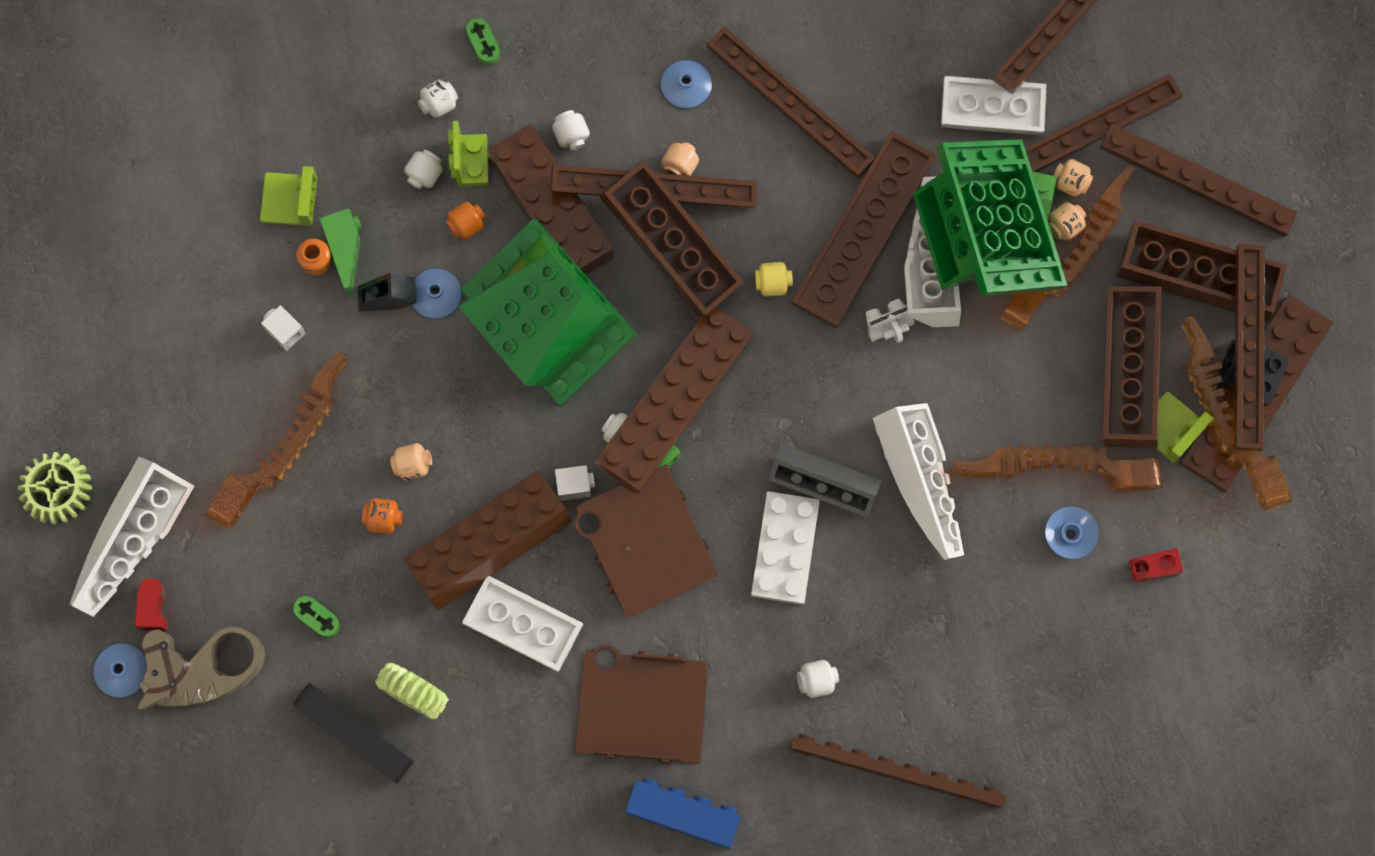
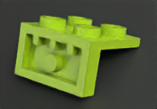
[448,121,489,187]
[260,166,318,226]
[1155,392,1213,464]

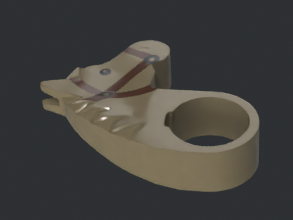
[138,627,265,710]

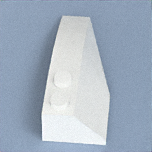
[904,176,961,327]
[873,403,964,560]
[70,457,194,617]

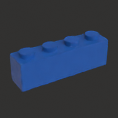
[626,778,741,850]

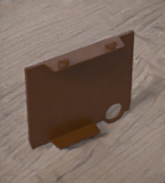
[575,464,718,617]
[575,645,707,764]

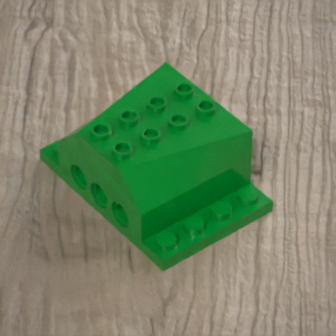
[913,139,1067,296]
[458,218,637,406]

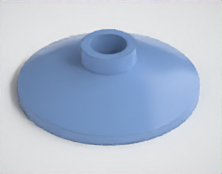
[661,60,712,109]
[412,269,462,319]
[1045,506,1099,559]
[94,643,147,698]

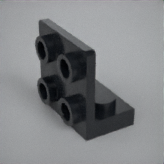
[1212,339,1289,405]

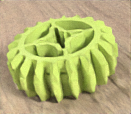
[17,452,92,524]
[375,663,448,719]

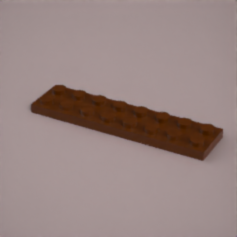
[791,131,936,329]
[1180,294,1333,493]
[594,306,755,494]

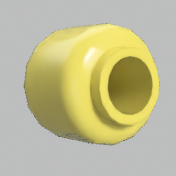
[755,262,793,297]

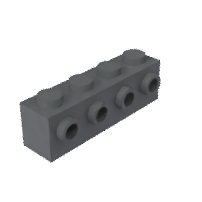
[768,443,882,517]

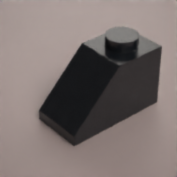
[358,272,416,312]

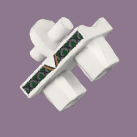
[866,298,914,343]

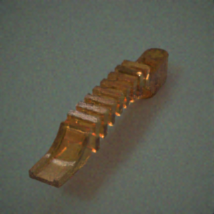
[1001,166,1135,332]
[1181,316,1292,511]
[205,352,347,530]
[951,445,1162,491]

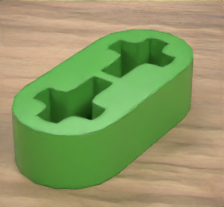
[466,18,500,66]
[293,596,340,638]

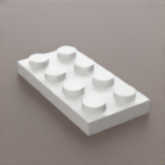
[941,76,1046,135]
[751,491,820,605]
[462,576,583,673]

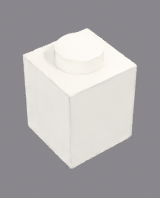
[261,305,306,352]
[555,465,595,501]

